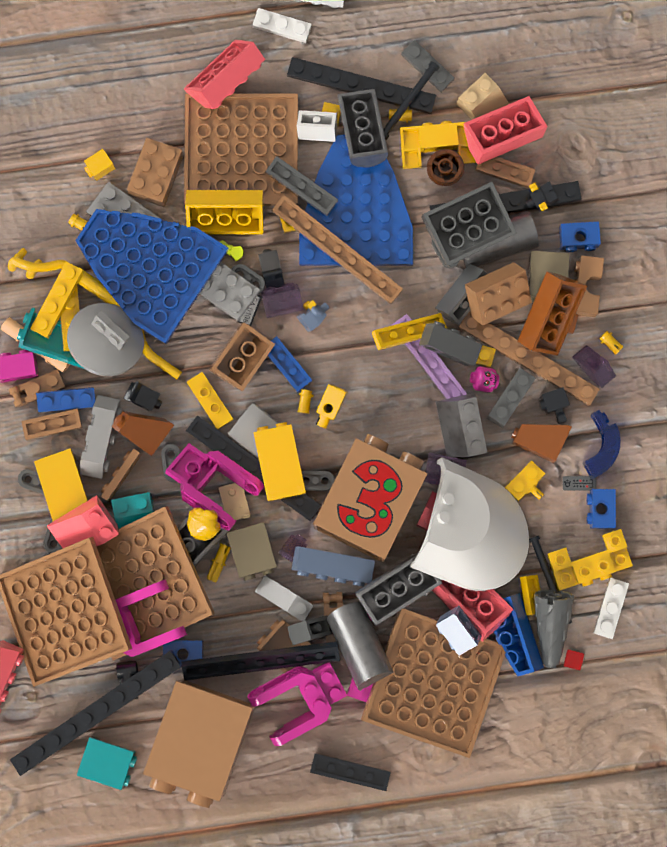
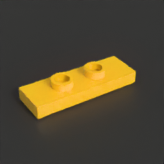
[187,372,234,430]

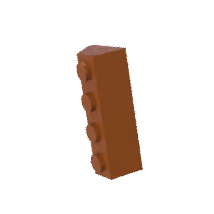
[517,272,587,356]

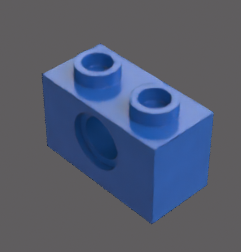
[559,221,601,252]
[586,489,616,529]
[163,640,204,664]

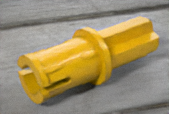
[207,543,231,582]

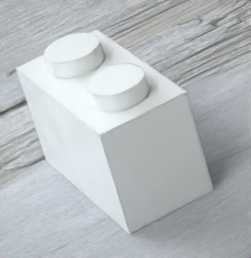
[297,110,337,142]

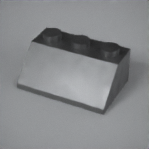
[435,393,487,457]

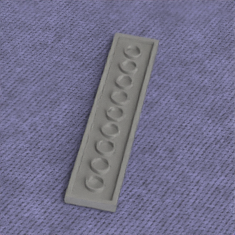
[86,182,260,321]

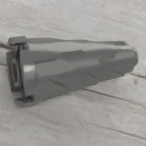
[534,590,574,668]

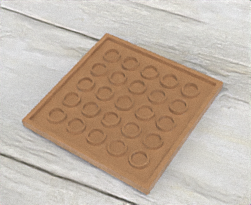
[184,94,298,206]
[97,506,215,661]
[0,537,132,687]
[361,608,506,758]

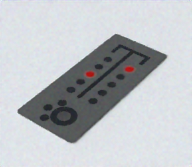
[563,476,596,491]

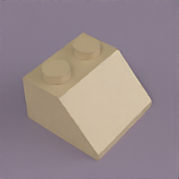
[457,73,509,120]

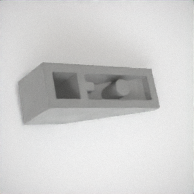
[255,575,314,621]

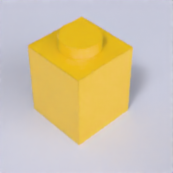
[84,149,115,181]

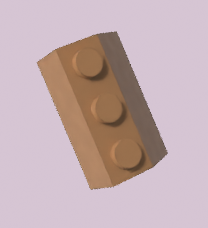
[209,322,275,391]

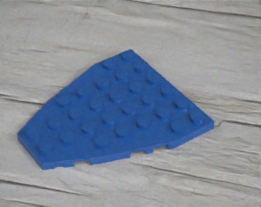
[299,135,413,266]
[75,209,229,344]

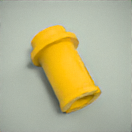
[389,108,412,123]
[68,214,88,231]
[599,331,624,355]
[297,389,314,414]

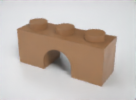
[574,255,604,318]

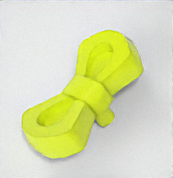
[220,240,244,261]

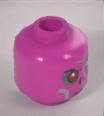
[470,366,499,393]

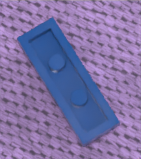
[268,336,312,393]
[36,387,95,412]

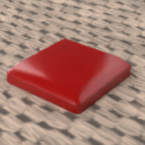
[563,649,584,670]

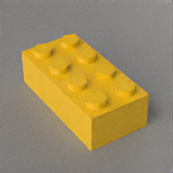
[185,190,264,234]

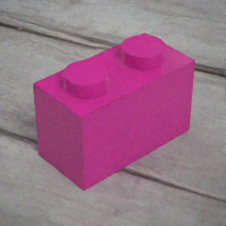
[0,350,39,383]

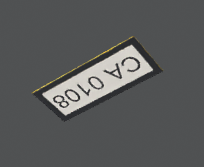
[238,295,262,327]

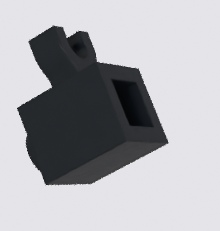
[538,387,570,424]

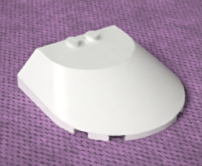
[410,457,529,591]

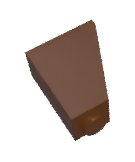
[111,411,174,456]
[511,424,572,463]

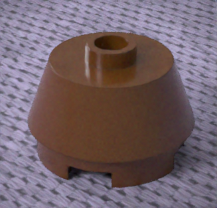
[427,149,464,186]

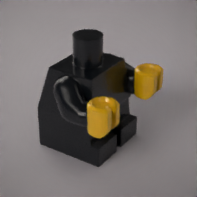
[526,181,560,211]

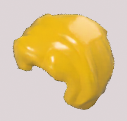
[187,507,221,541]

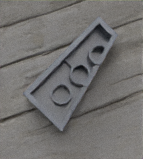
[291,547,375,587]

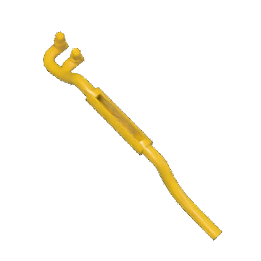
[7,248,182,380]

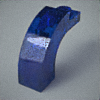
[582,410,621,480]

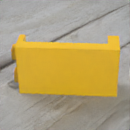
[253,422,306,501]
[34,448,88,521]

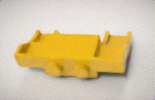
[400,121,477,169]
[547,529,633,591]

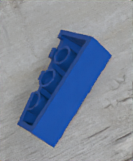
[494,593,544,677]

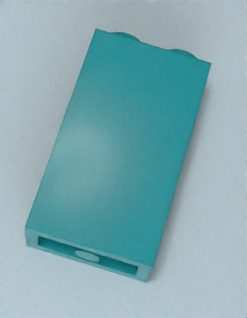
[17,307,84,369]

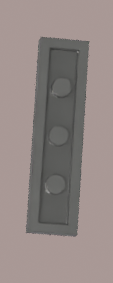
[266,156,338,216]

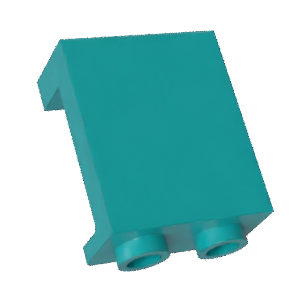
[77,736,137,790]

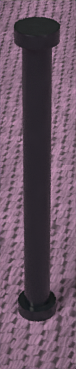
[383,61,440,140]
[529,535,573,624]

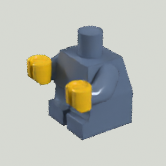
[296,300,330,332]

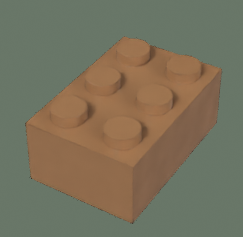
[127,137,184,207]
[465,262,532,325]

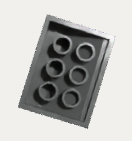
[421,182,517,266]

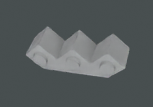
[79,395,123,479]

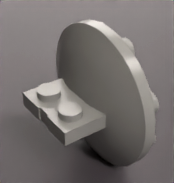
[67,303,144,376]

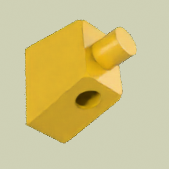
[316,384,348,429]

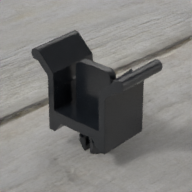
[258,249,285,290]
[123,381,162,411]

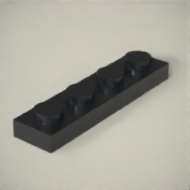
[310,753,391,791]

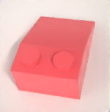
[47,495,119,548]

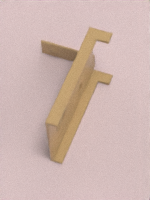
[218,483,251,520]

